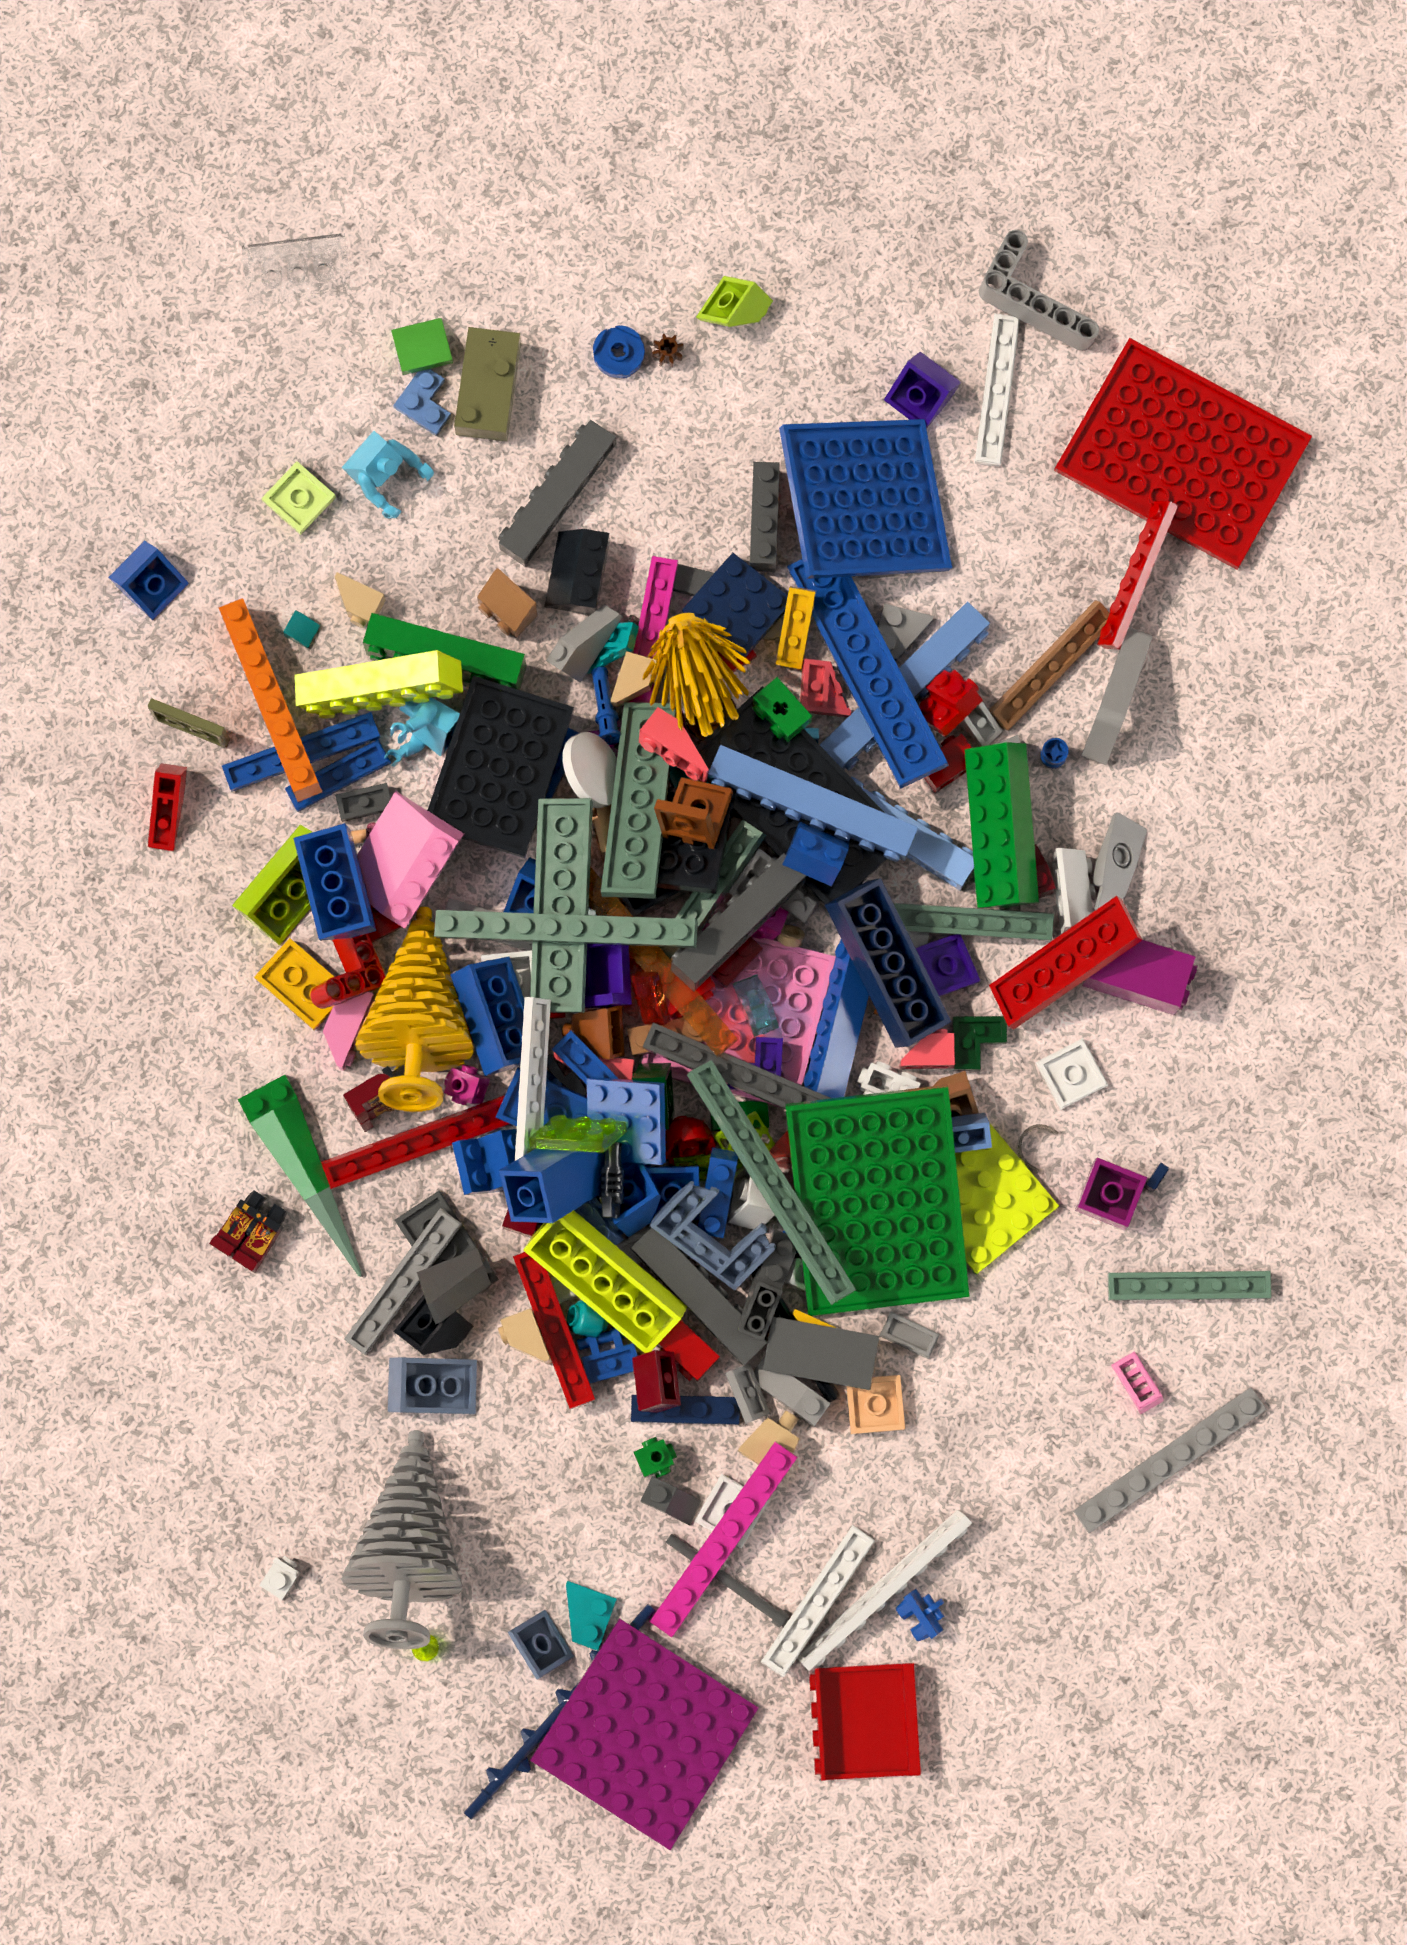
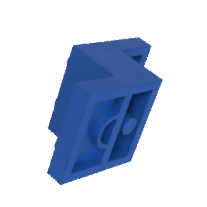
[452,1129,517,1195]

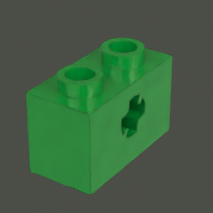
[752,677,812,742]

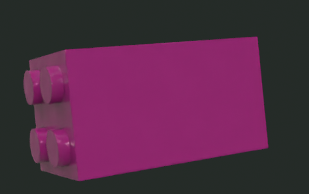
[1082,940,1198,1015]

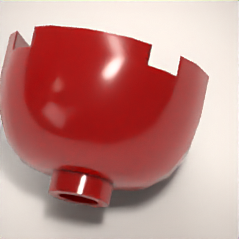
[665,1116,716,1166]

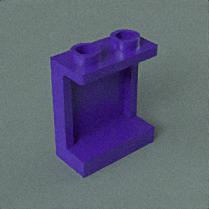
[585,944,632,1009]

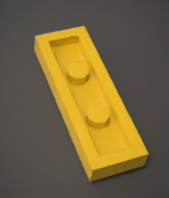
[775,586,816,669]

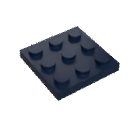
[682,552,788,658]

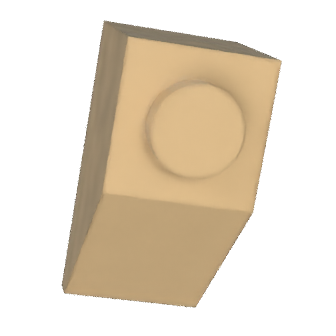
[334,572,386,628]
[610,651,659,707]

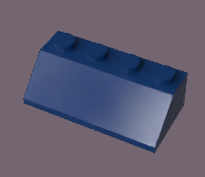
[294,823,377,941]
[451,956,525,1076]

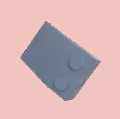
[388,1357,477,1414]

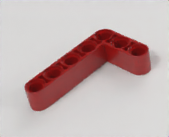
[310,933,385,1009]

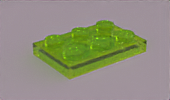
[529,1115,627,1153]

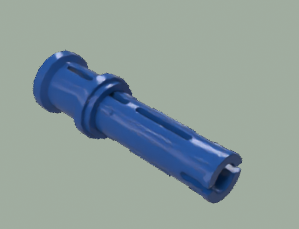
[591,667,621,745]

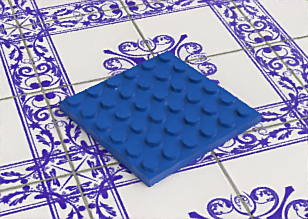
[779,419,952,579]

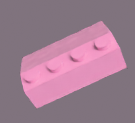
[357,791,464,929]

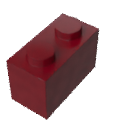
[632,1350,681,1413]

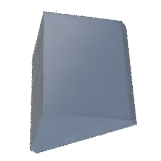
[508,1610,574,1680]

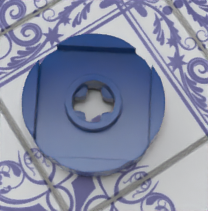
[593,325,645,378]

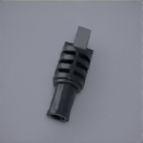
[600,1142,625,1218]

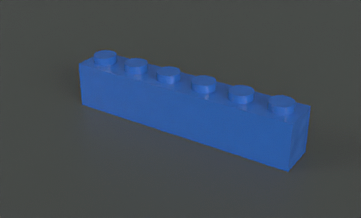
[804,939,869,1098]

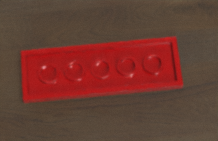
[989,896,1142,1030]

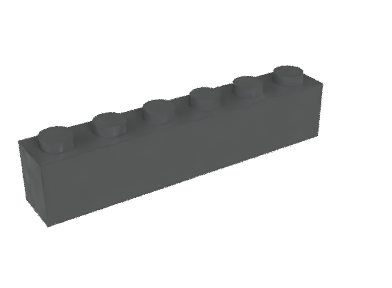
[498,419,616,567]
[671,853,807,991]
[631,1228,768,1366]

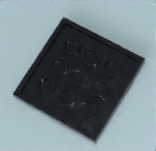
[657,787,735,894]

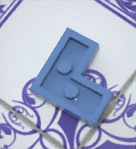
[393,369,451,436]

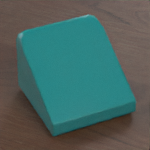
[283,610,320,648]

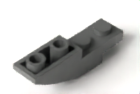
[737,1230,797,1341]

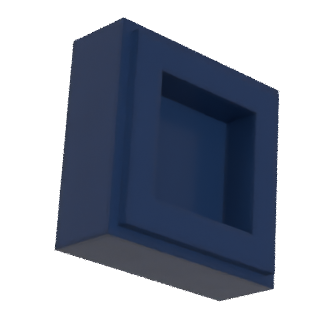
[1144,1163,1169,1192]

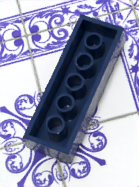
[825,878,951,1048]

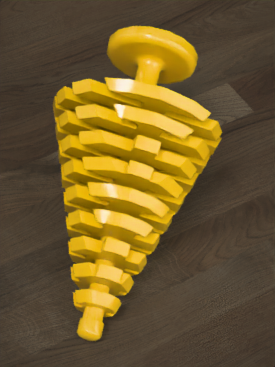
[355,906,474,1112]

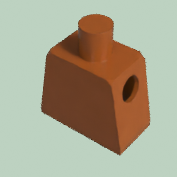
[562,1005,625,1059]

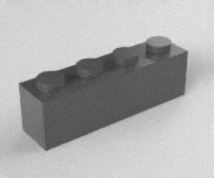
[750,461,780,572]

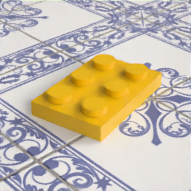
[254,938,338,1031]

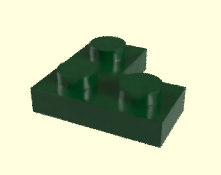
[952,1016,1007,1071]

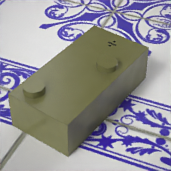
[454,327,521,442]

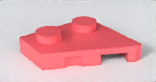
[800,659,851,717]

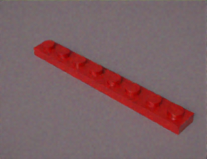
[321,1095,510,1189]

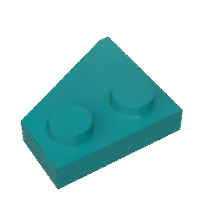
[566,1581,617,1651]

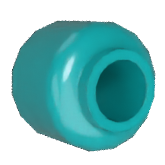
[567,1300,609,1337]

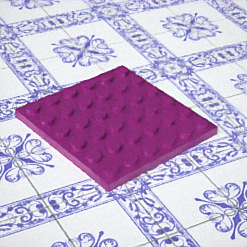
[530,1618,758,1850]

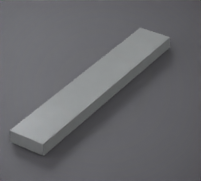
[344,1208,463,1356]

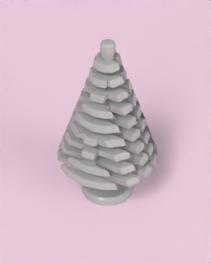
[341,1430,463,1649]

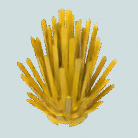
[642,613,750,737]

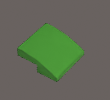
[391,318,453,375]

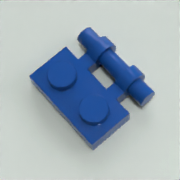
[577,1327,637,1384]

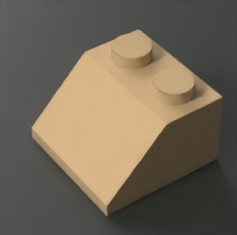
[498,1308,552,1364]

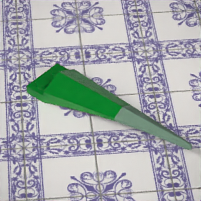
[237,1075,362,1277]

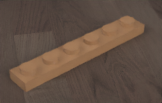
[989,600,1110,731]

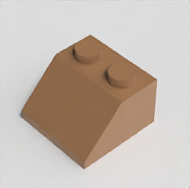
[477,568,538,638]

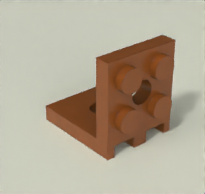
[654,777,733,849]

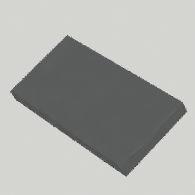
[394,1191,499,1292]
[763,1316,880,1390]

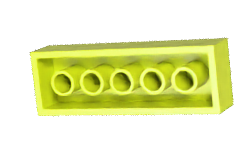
[295,650,463,719]
[523,1210,687,1353]

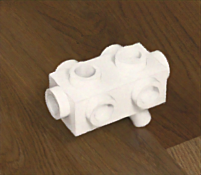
[857,1061,921,1094]

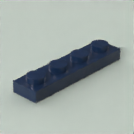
[631,1394,740,1425]

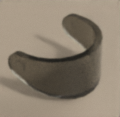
[1017,1124,1059,1173]

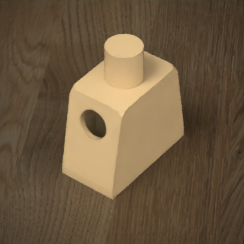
[738,1410,799,1465]

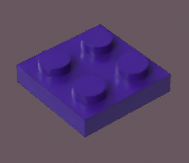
[916,934,981,997]

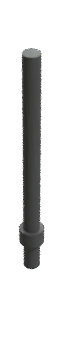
[666,1534,790,1628]

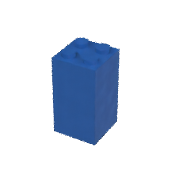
[499,1135,605,1223]

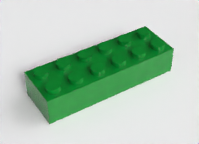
[363,613,527,690]
[965,742,1039,908]

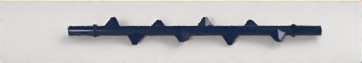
[463,1604,656,1820]

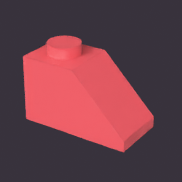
[899,1029,955,1069]

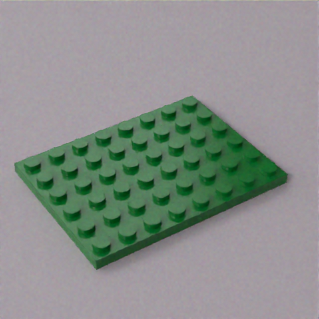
[785,1085,970,1316]

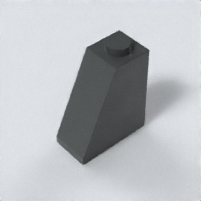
[417,1249,492,1324]

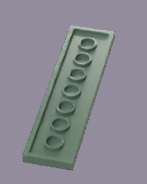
[601,702,676,898]
[530,798,593,1013]

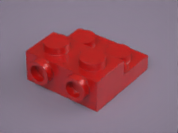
[919,670,983,737]

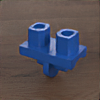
[896,1589,945,1642]

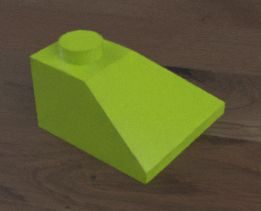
[696,276,773,327]

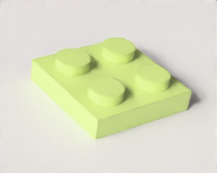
[261,461,336,535]

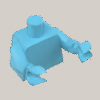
[341,431,434,519]
[384,698,460,767]

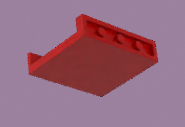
[809,1663,921,1781]

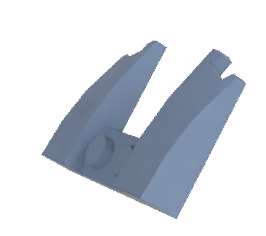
[650,1181,776,1291]

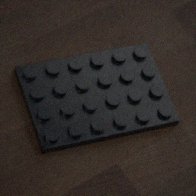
[427,676,575,858]

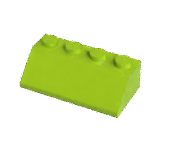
[232,824,312,945]

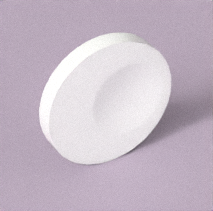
[563,732,617,808]

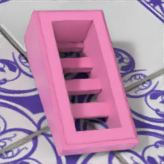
[1111,1351,1164,1414]

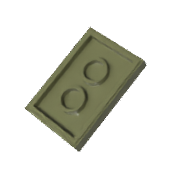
[147,698,230,748]

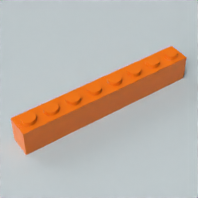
[219,598,322,802]

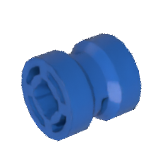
[1040,738,1069,769]

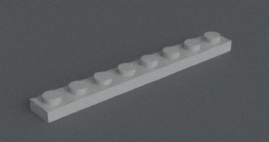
[1073,1387,1267,1534]

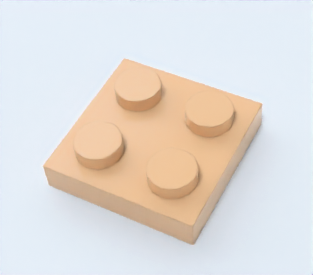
[846,1375,905,1434]

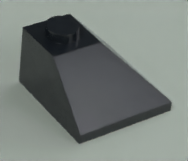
[393,1294,474,1355]

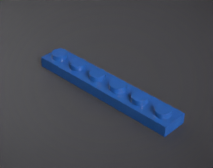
[222,712,381,792]

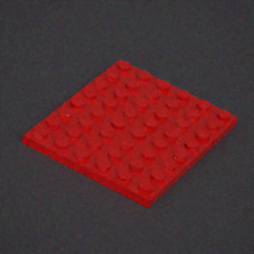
[1054,337,1312,570]

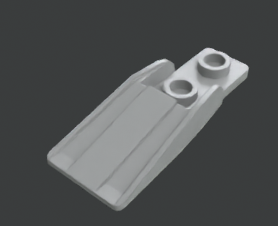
[1093,812,1147,910]

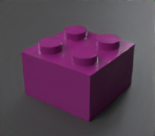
[1075,1157,1147,1231]

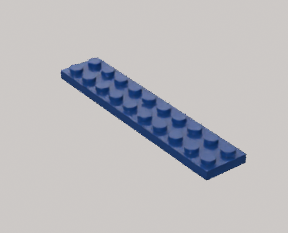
[787,559,948,789]

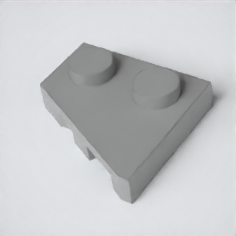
[878,604,934,661]

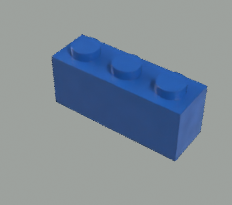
[698,1148,738,1238]

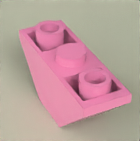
[323,992,375,1071]

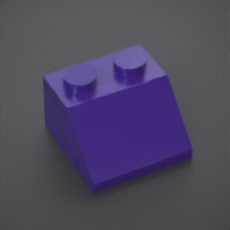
[884,351,961,429]

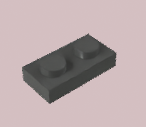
[335,783,391,822]

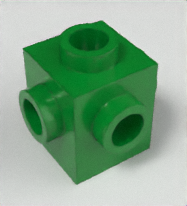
[633,1437,677,1478]

